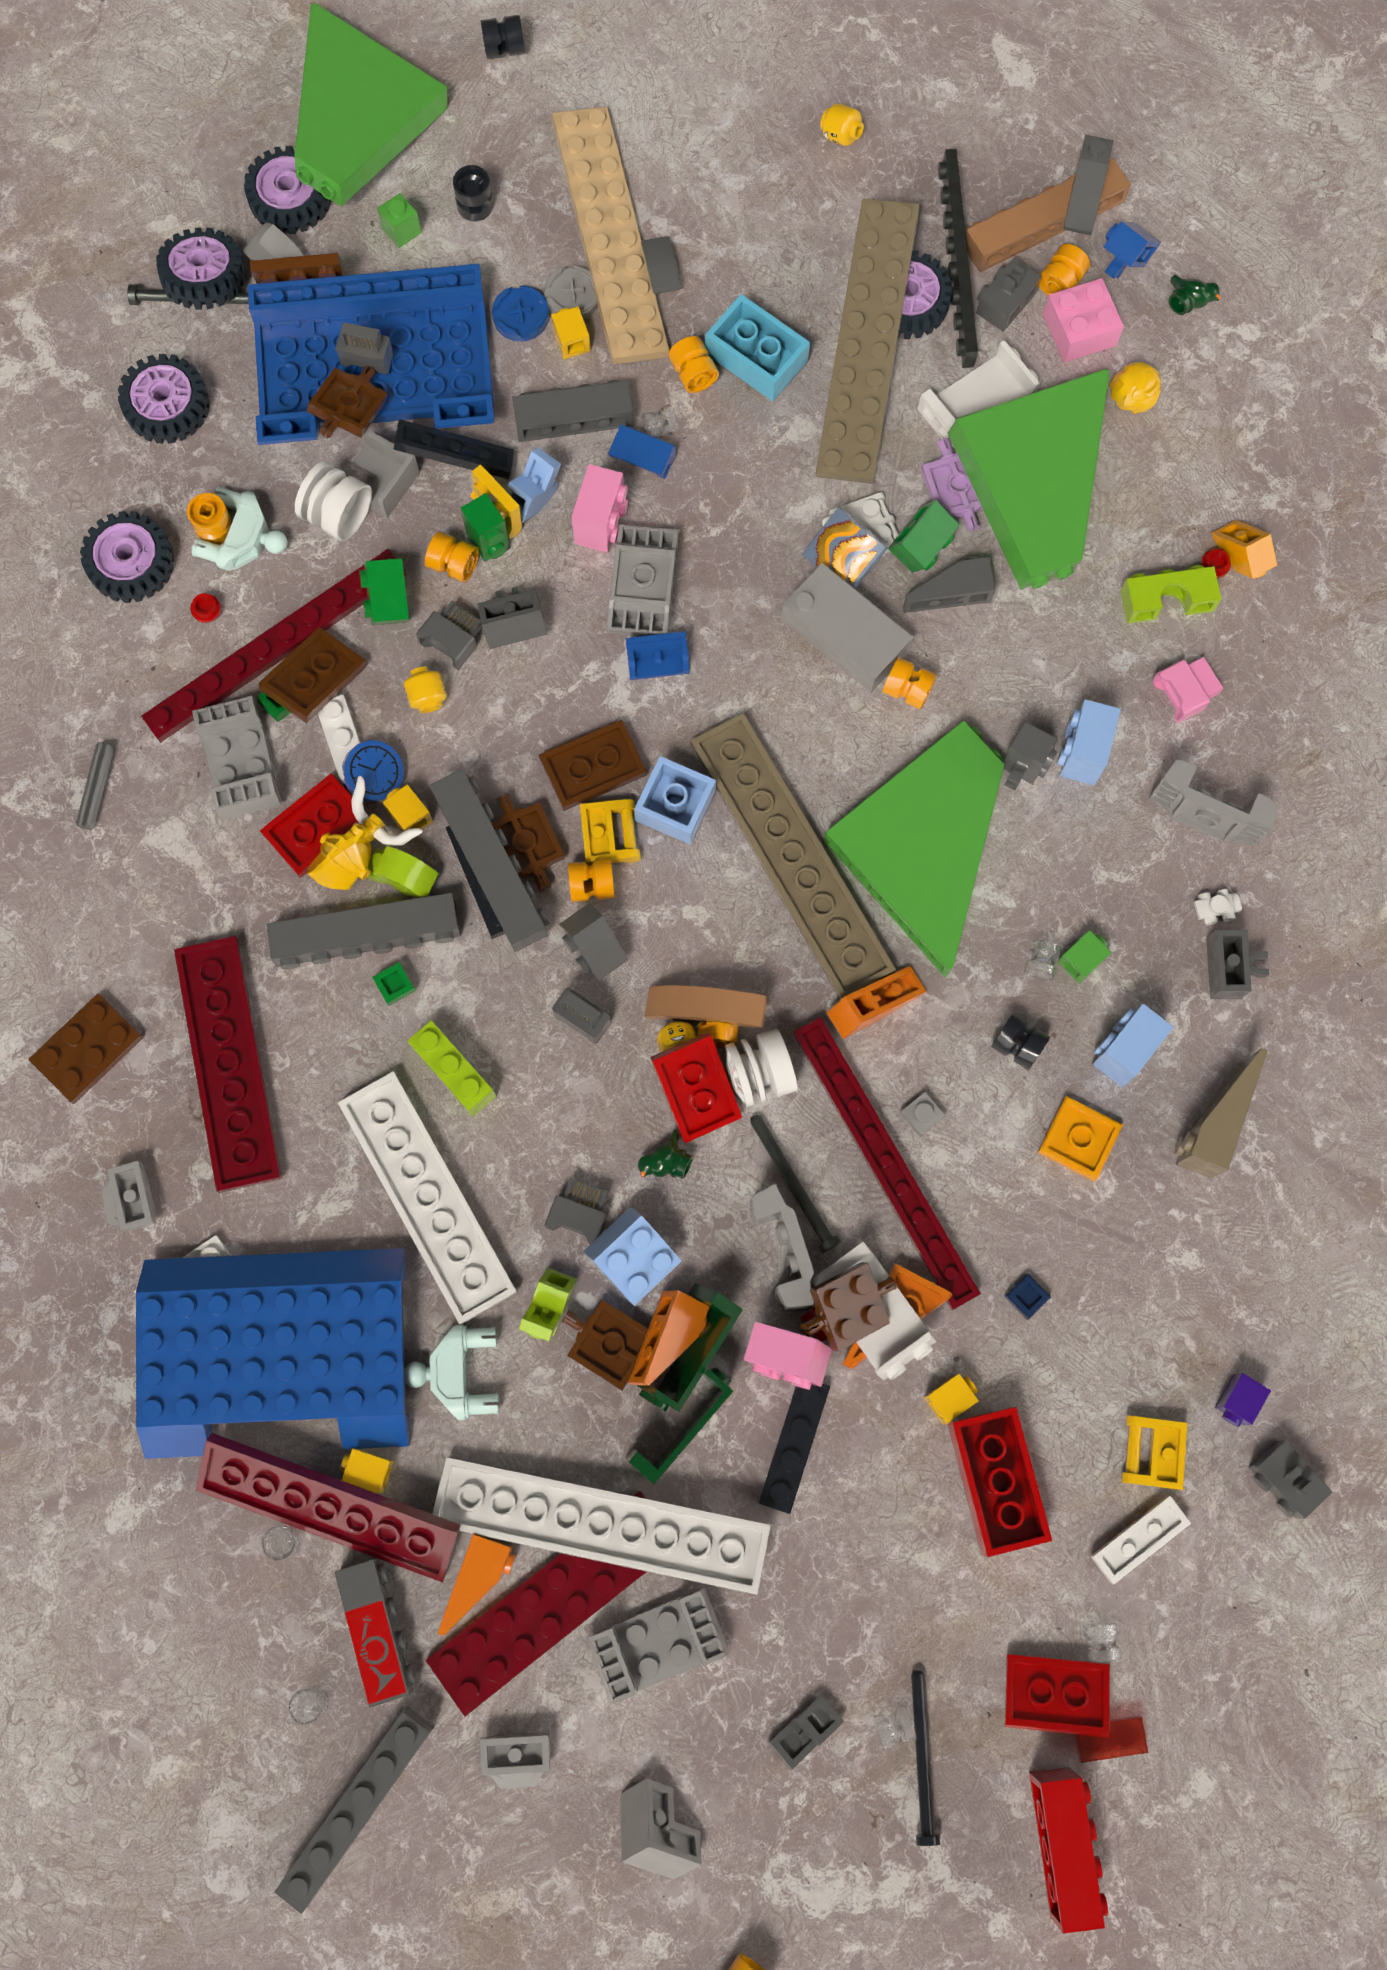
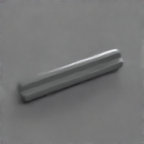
[76,742,114,830]

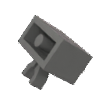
[976,257,1042,332]
[477,587,548,649]
[1003,722,1058,790]
[559,903,628,981]
[1206,930,1269,999]
[1249,1440,1333,1519]

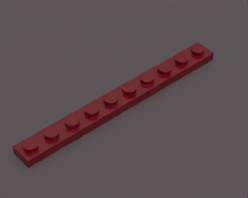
[141,549,406,743]
[793,1017,981,1311]

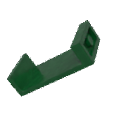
[636,1283,743,1412]
[625,1367,733,1485]

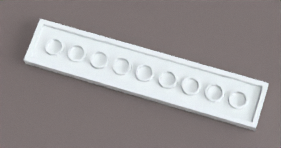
[432,1457,771,1595]

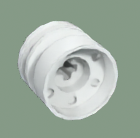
[295,461,372,541]
[725,1028,798,1107]

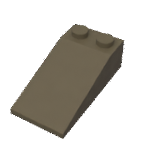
[1174,1048,1268,1178]

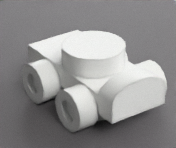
[1194,889,1242,926]

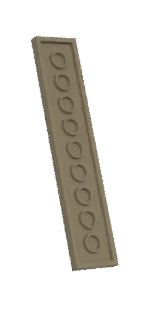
[816,198,920,484]
[690,713,896,1000]

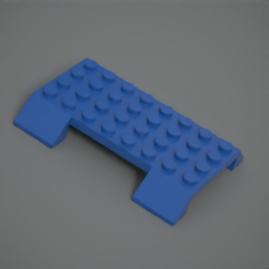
[248,264,495,445]
[136,1248,410,1459]

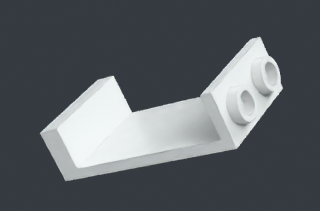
[918,340,1040,451]
[811,1242,937,1380]

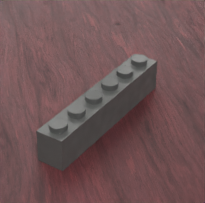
[429,769,550,952]
[266,893,461,969]
[274,1707,434,1914]

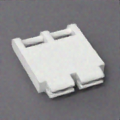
[822,492,899,554]

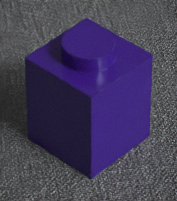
[1215,1373,1271,1427]

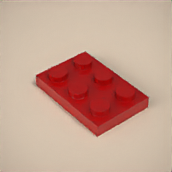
[259,773,370,878]
[650,1032,743,1143]
[1004,1654,1110,1738]

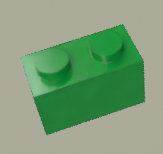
[460,493,510,562]
[888,500,960,573]
[359,559,409,626]

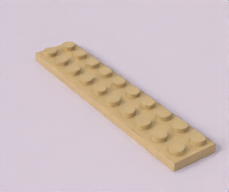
[552,107,669,365]

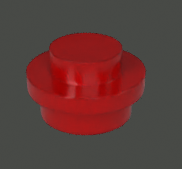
[1200,549,1231,579]
[190,593,221,623]

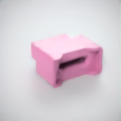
[1152,657,1223,723]

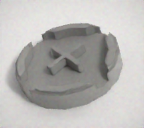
[544,266,598,319]

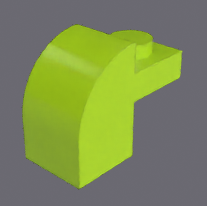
[367,846,439,898]
[519,1267,577,1341]

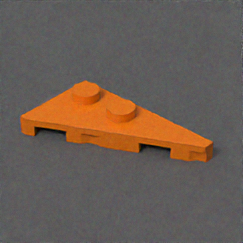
[843,1264,952,1370]

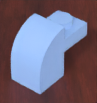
[506,447,561,522]

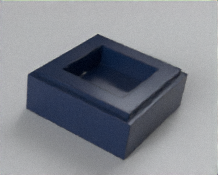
[1004,1274,1051,1320]

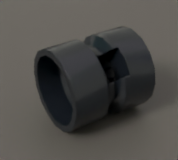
[480,15,525,60]
[453,165,493,222]
[991,1013,1050,1071]

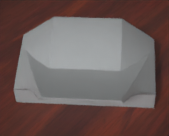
[242,223,304,261]
[101,1161,156,1232]
[480,1733,550,1789]

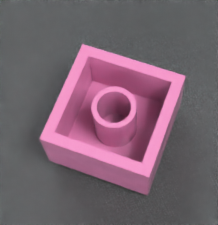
[1043,278,1124,362]
[571,464,628,553]
[744,1322,832,1390]

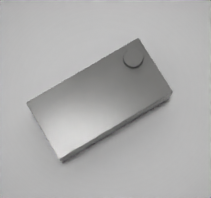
[781,563,913,693]

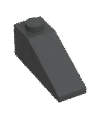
[1063,134,1114,235]
[903,556,995,613]

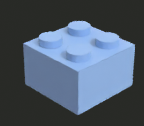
[1057,699,1121,786]
[634,756,716,845]
[1092,1004,1174,1087]
[583,1207,682,1306]

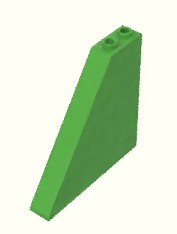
[294,3,447,207]
[947,369,1109,590]
[823,720,1004,977]

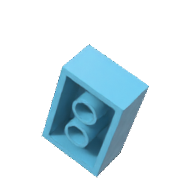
[705,294,810,402]

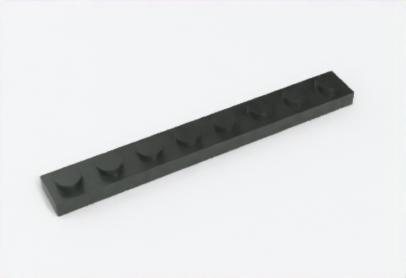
[938,149,978,368]

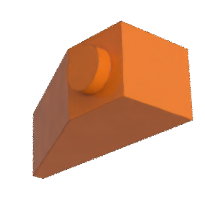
[827,966,927,1039]
[628,1290,710,1385]
[437,1534,516,1636]

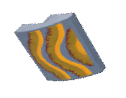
[802,507,888,589]

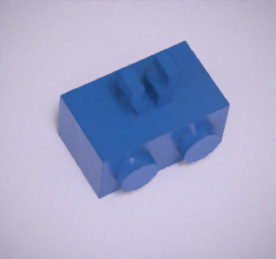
[1103,221,1161,279]

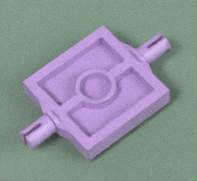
[921,438,983,532]

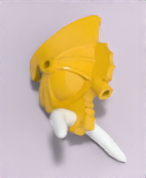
[307,776,423,890]

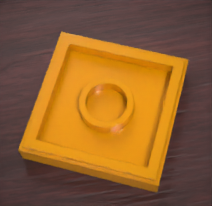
[1037,1096,1123,1182]

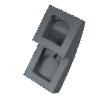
[641,236,681,294]
[767,1694,844,1770]

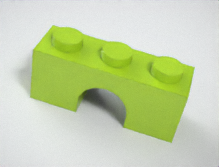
[1120,565,1222,624]
[407,1020,496,1117]

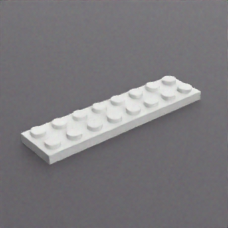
[338,1071,518,1324]

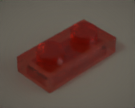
[1074,1716,1149,1763]

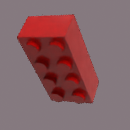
[947,1407,1053,1557]
[1029,1767,1109,1934]

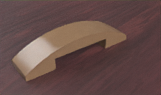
[644,985,767,1028]

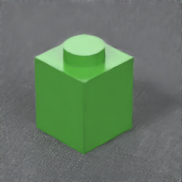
[377,193,421,248]
[1058,930,1112,984]

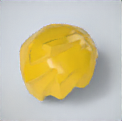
[1109,362,1161,414]

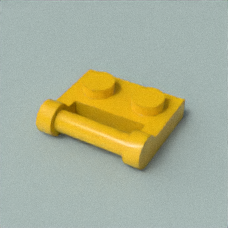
[470,464,522,539]
[580,799,641,865]
[1122,1415,1188,1490]

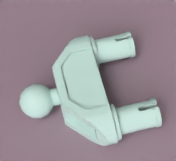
[192,486,287,571]
[404,1324,499,1421]

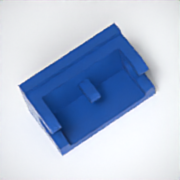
[608,424,677,479]
[626,631,689,680]

